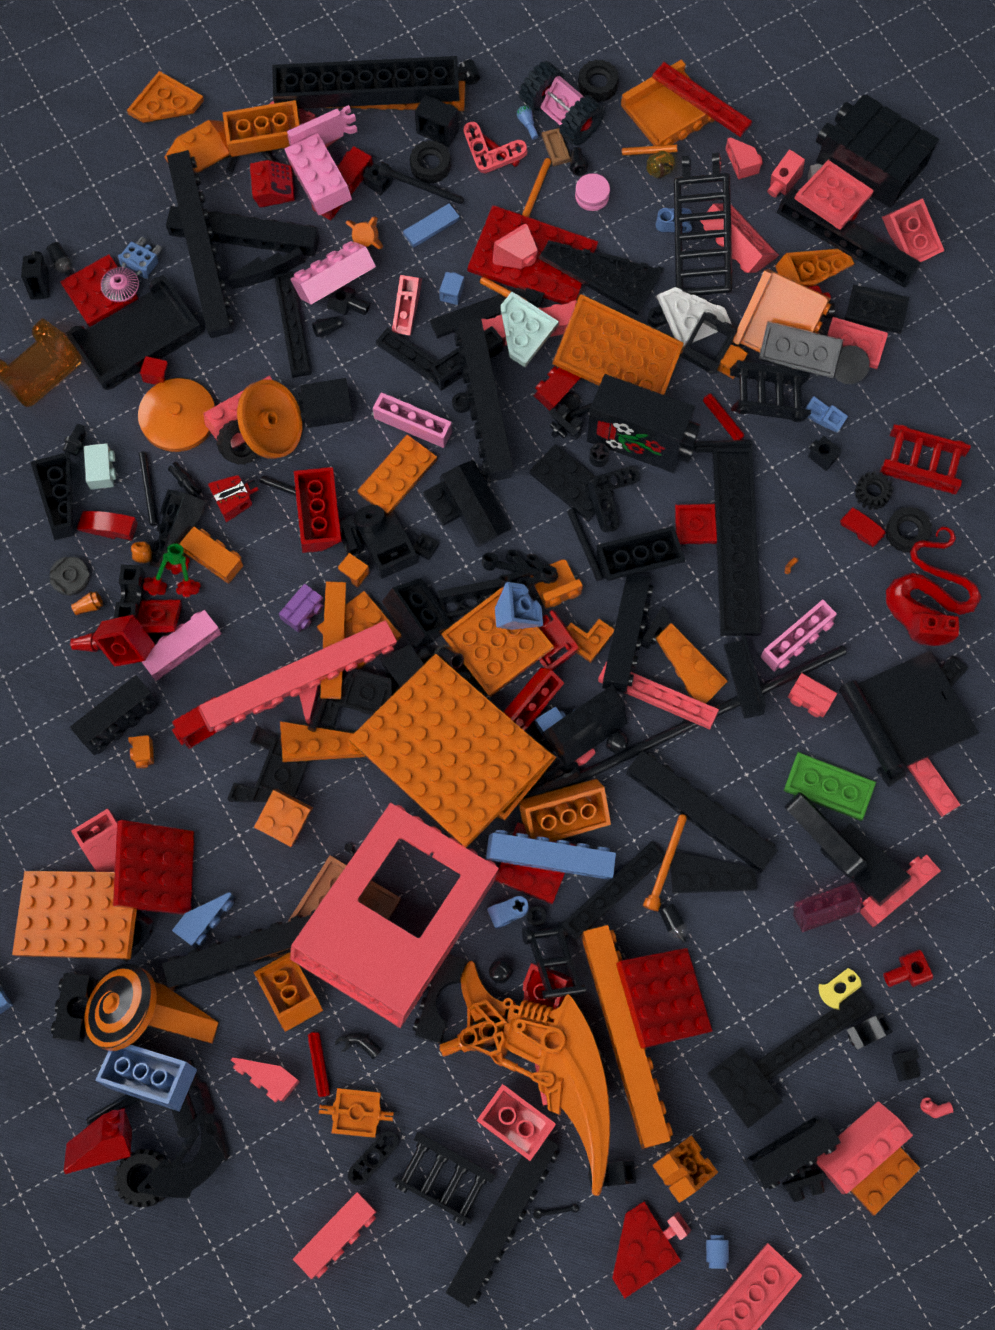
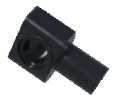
[327,286,370,315]

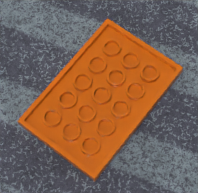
[552,294,684,395]
[12,871,137,959]

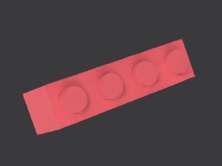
[293,1192,377,1279]

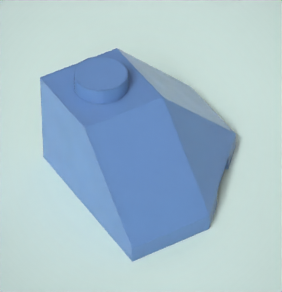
[495,582,543,630]

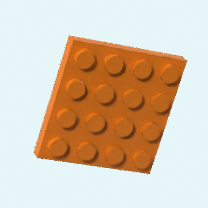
[441,587,554,697]

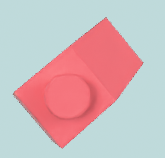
[725,138,762,179]

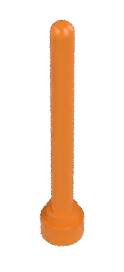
[522,158,551,217]
[643,814,687,912]

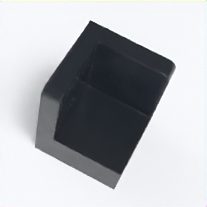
[891,1049,920,1082]

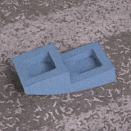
[805,396,848,432]

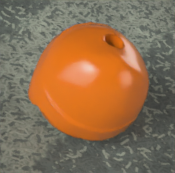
[131,541,152,563]

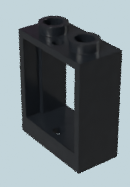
[679,312,737,374]

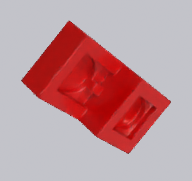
[840,507,886,547]

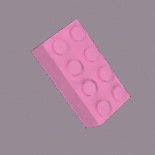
[284,133,352,216]
[290,241,376,304]

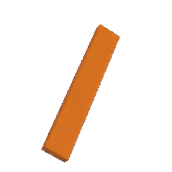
[320,581,346,699]

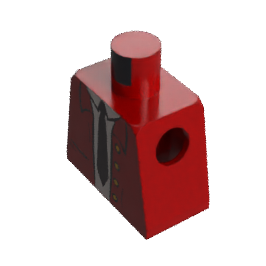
[208,475,259,522]

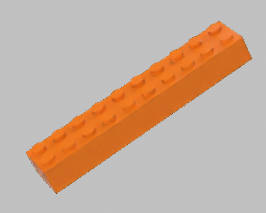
[582,925,673,1149]

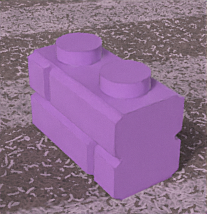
[279,584,324,632]

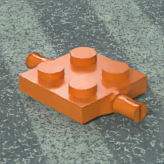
[319,1088,394,1138]

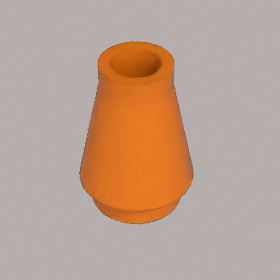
[71,591,103,615]

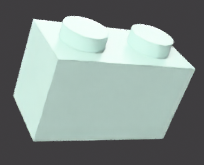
[84,443,116,490]

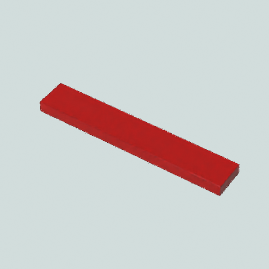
[652,62,752,137]

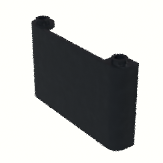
[66,274,201,390]

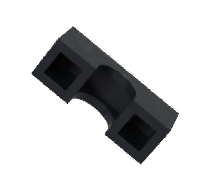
[114,564,146,618]
[51,973,94,1043]

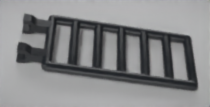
[674,153,732,295]

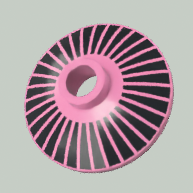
[101,267,139,302]

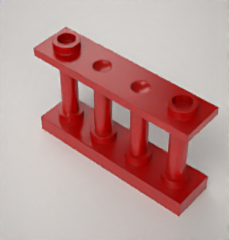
[880,424,971,495]

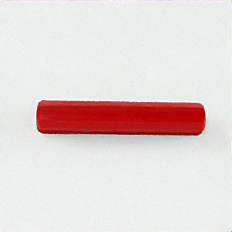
[703,393,744,440]
[308,1032,330,1097]

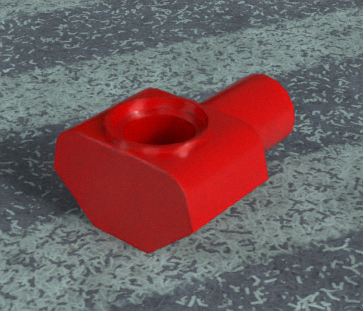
[883,950,933,987]

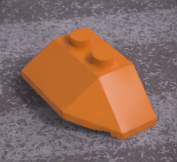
[164,120,230,173]

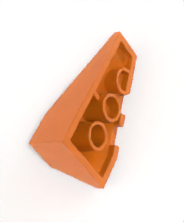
[775,249,854,287]
[148,982,219,1044]

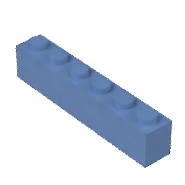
[486,830,616,880]

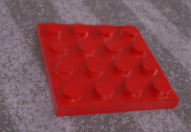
[113,820,194,915]
[616,948,712,1049]

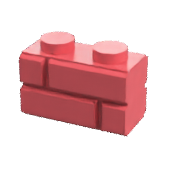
[788,673,838,718]

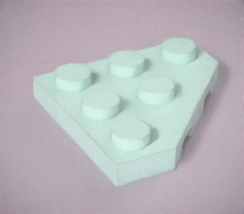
[501,292,559,367]

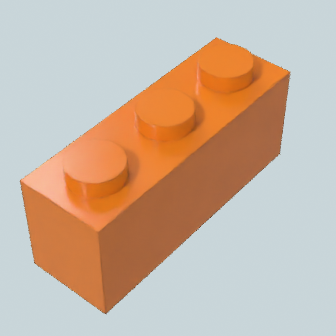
[180,527,243,584]

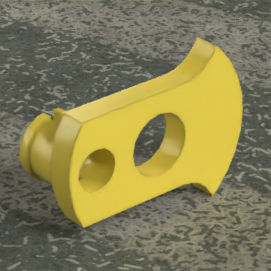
[819,968,862,1010]

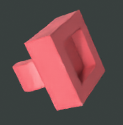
[663,1212,691,1240]

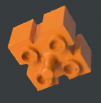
[652,1135,718,1203]

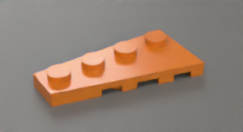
[656,623,727,704]
[280,721,365,762]

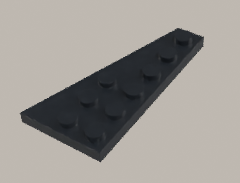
[539,241,664,315]

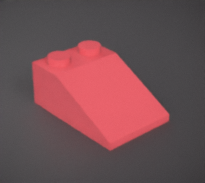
[882,198,944,262]
[476,1084,556,1161]

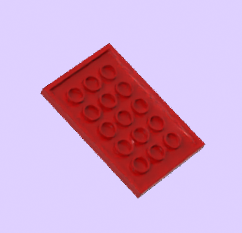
[467,205,598,304]

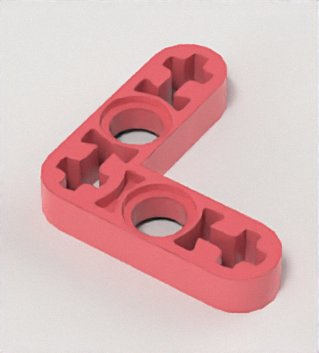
[463,122,528,173]

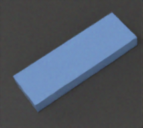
[403,204,460,248]

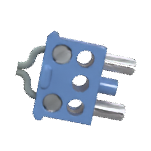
[118,237,162,279]

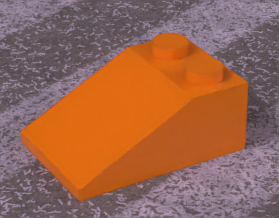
[254,953,323,1032]

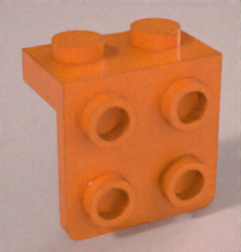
[530,559,583,609]

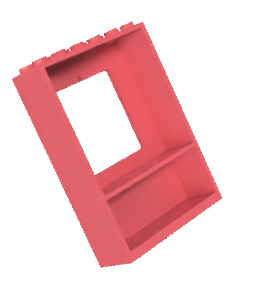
[290,803,499,1028]

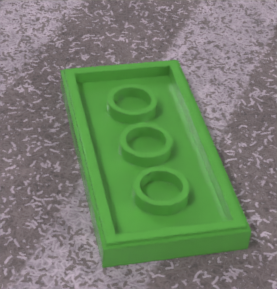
[783,752,876,821]

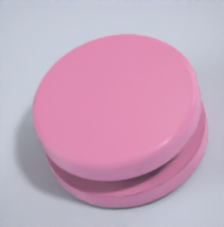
[575,174,610,211]

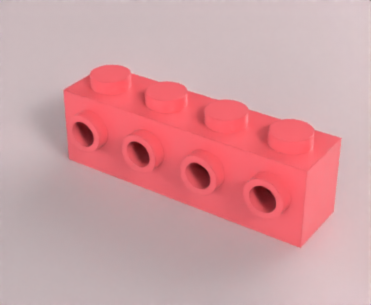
[859,855,941,927]

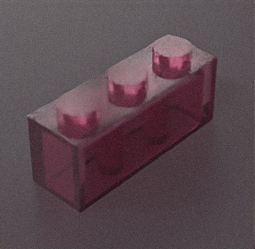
[793,882,862,932]

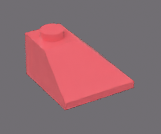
[492,223,538,269]

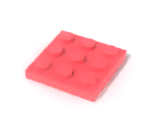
[794,160,874,230]

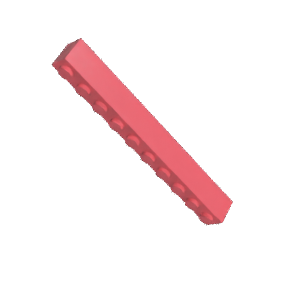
[199,620,397,732]

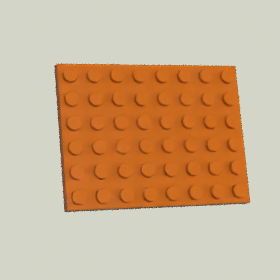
[349,654,554,849]

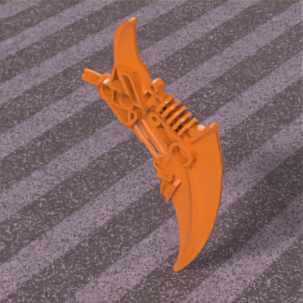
[439,961,610,1196]

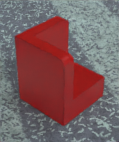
[140,356,168,385]

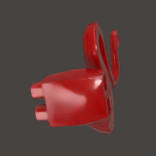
[886,526,982,647]

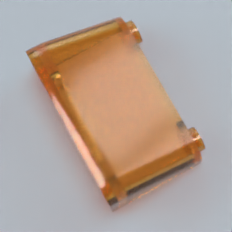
[0,318,81,407]

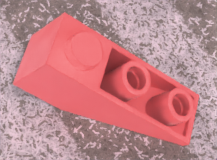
[231,1058,300,1102]

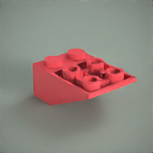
[71,809,117,872]

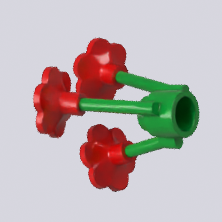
[143,544,201,597]

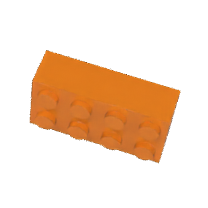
[222,100,301,157]

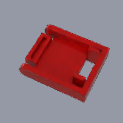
[538,610,582,671]

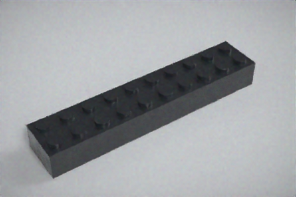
[272,56,460,109]

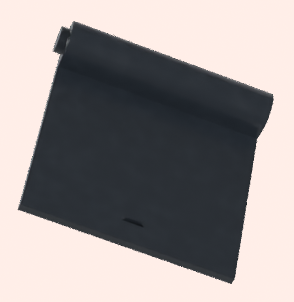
[839,651,979,776]

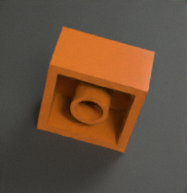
[254,789,313,847]

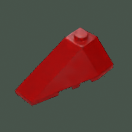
[523,963,573,1022]

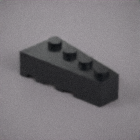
[30,452,74,540]

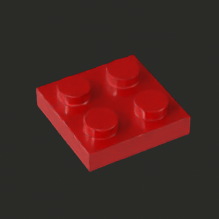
[675,504,717,544]
[136,600,182,633]

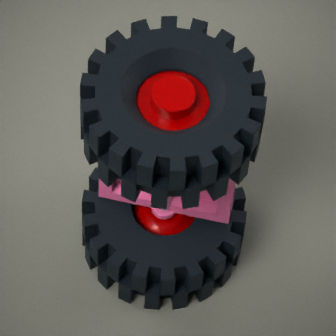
[519,61,605,146]

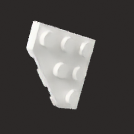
[657,287,731,346]

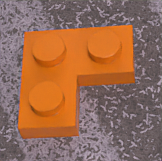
[567,619,614,663]

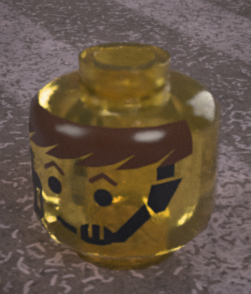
[646,151,675,179]

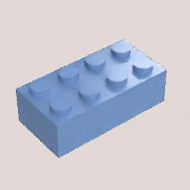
[95,1045,197,1112]

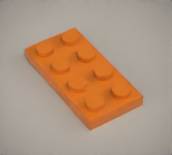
[357,435,437,515]

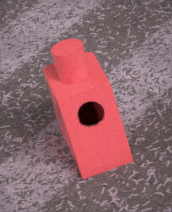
[767,149,805,198]

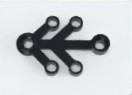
[482,550,558,590]

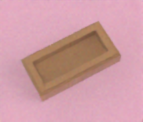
[542,128,571,166]

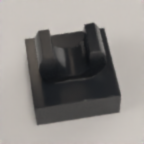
[413,533,439,560]

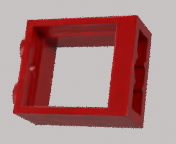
[172,697,231,749]

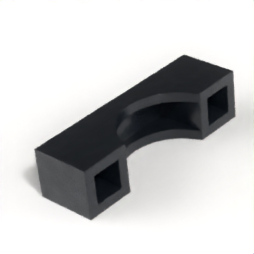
[412,954,467,1045]

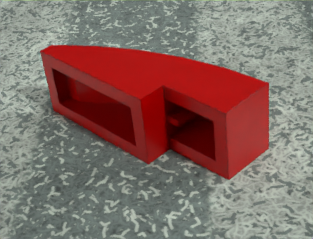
[77,511,138,541]

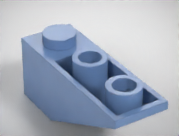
[172,892,235,948]

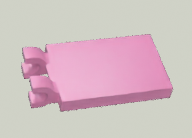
[287,105,357,146]

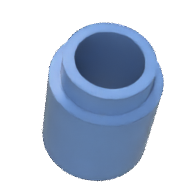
[706,1235,729,1269]

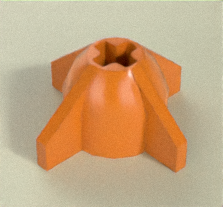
[346,216,383,249]

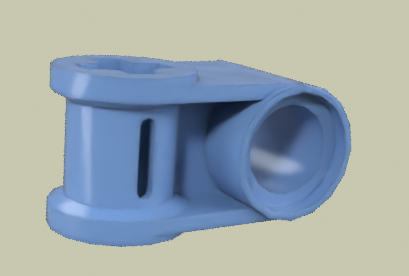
[655,208,692,233]
[487,896,529,929]

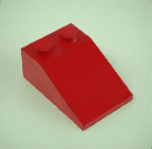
[64,1108,132,1174]

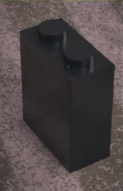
[298,378,353,428]

